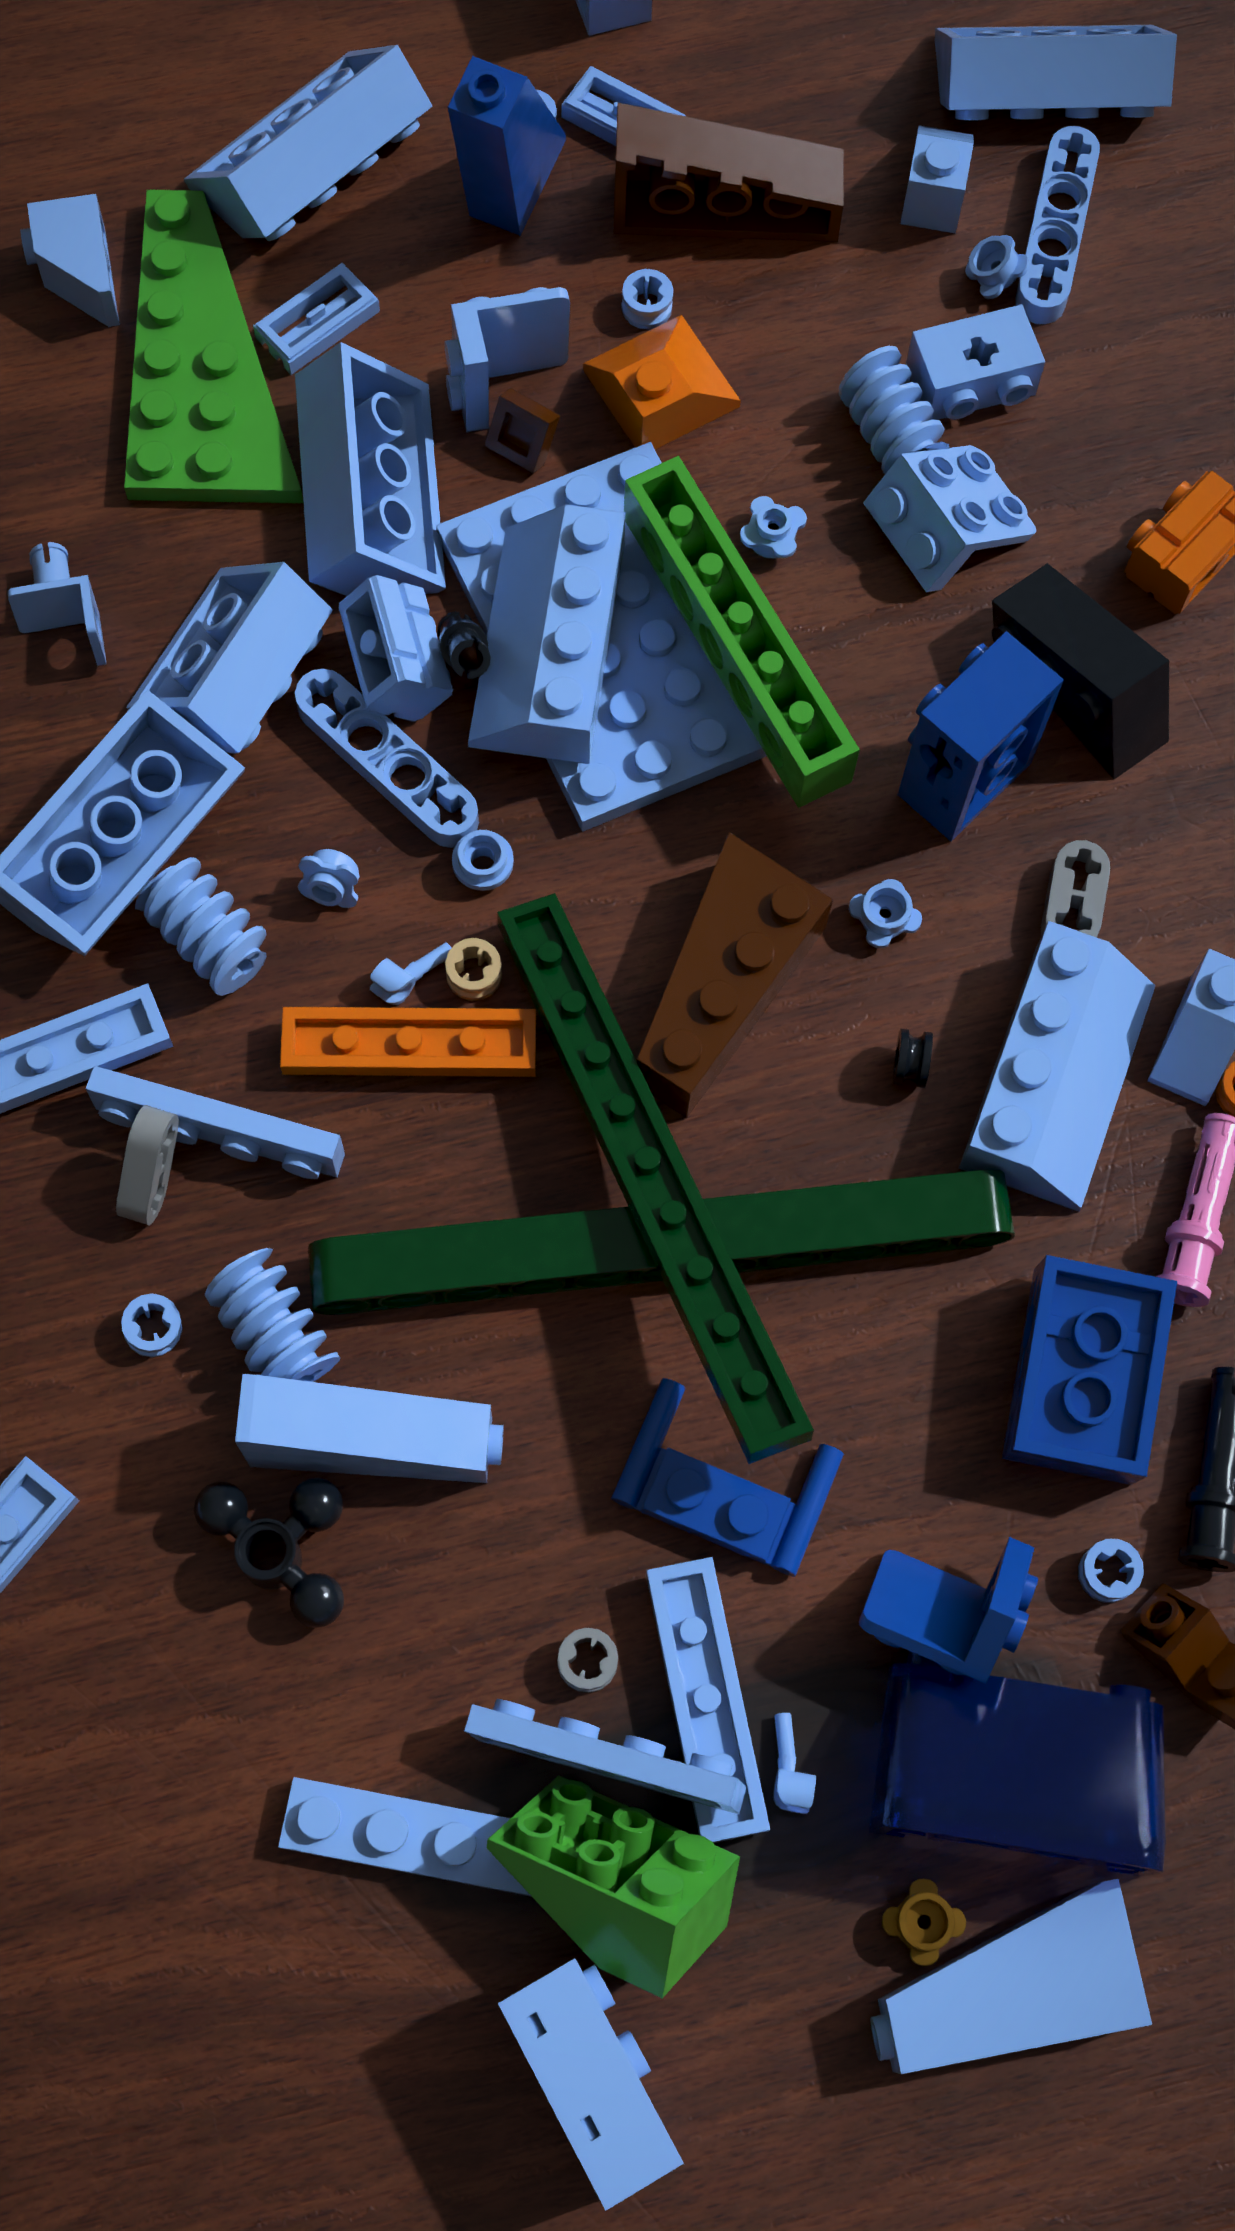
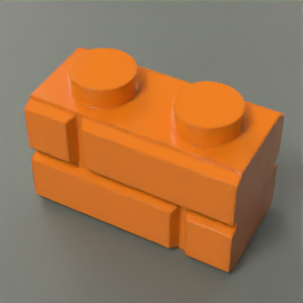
[1124,470,1235,614]

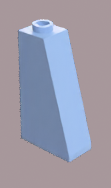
[235,1374,504,1483]
[870,1879,1152,2074]

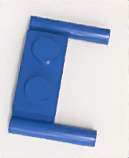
[611,1378,844,1577]

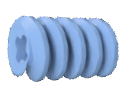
[839,345,950,474]
[135,857,267,996]
[205,1248,340,1382]

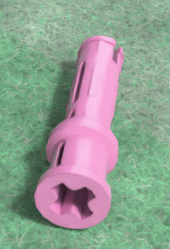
[1156,1113,1235,1307]

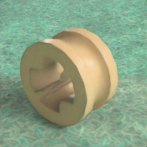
[445,938,502,1001]

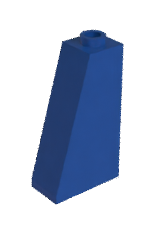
[447,56,566,236]

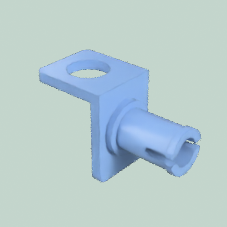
[7,542,107,666]

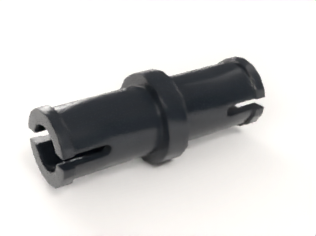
[437,611,491,679]

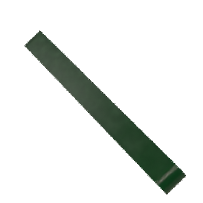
[308,1170,1015,1315]

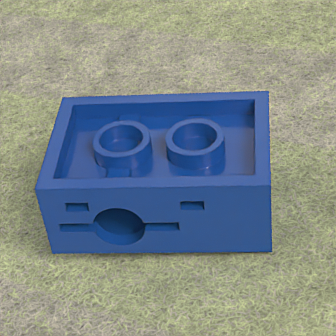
[897,631,1064,841]
[1002,1255,1177,1485]

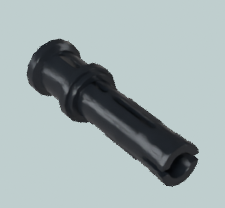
[1178,1367,1235,1573]

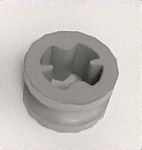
[557,1628,618,1693]

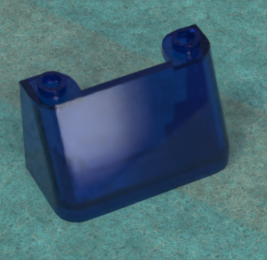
[869,1652,1166,1877]

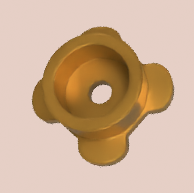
[882,1879,966,1966]

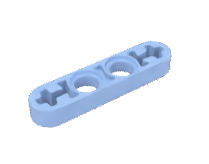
[1015,126,1100,324]
[295,668,479,848]

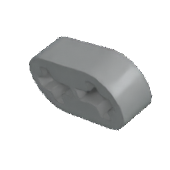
[1041,840,1110,937]
[116,1105,179,1226]

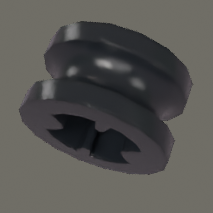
[893,1028,933,1088]

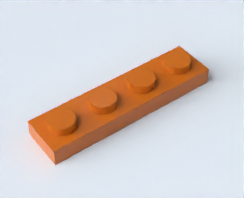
[280,1007,536,1077]

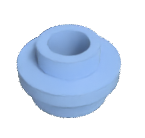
[452,830,514,891]

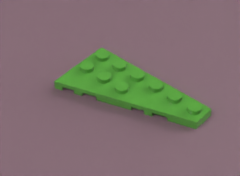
[124,190,304,503]

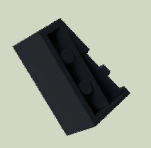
[992,563,1169,779]

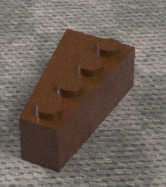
[613,102,844,242]
[637,832,833,1118]

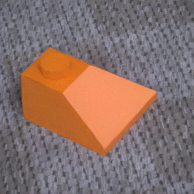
[583,315,741,450]

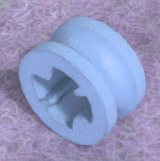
[621,269,673,330]
[121,1293,182,1357]
[1078,1539,1144,1603]

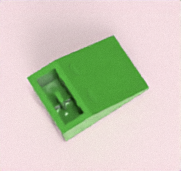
[486,1775,740,1998]

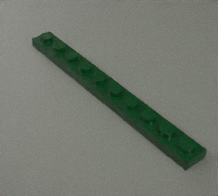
[497,893,814,1464]

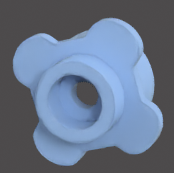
[965,235,1030,299]
[740,496,807,558]
[298,849,360,908]
[849,879,922,948]

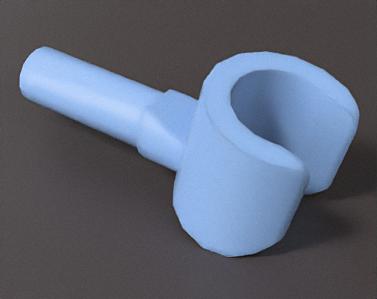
[370,942,452,1005]
[773,1713,816,1814]

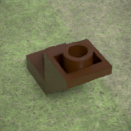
[1120,1583,1235,1729]

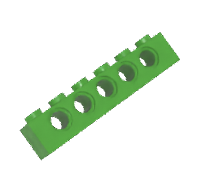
[624,456,860,808]

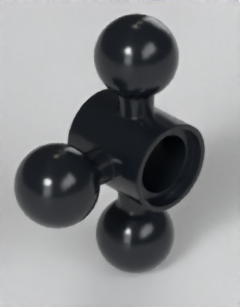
[194,1478,344,1628]

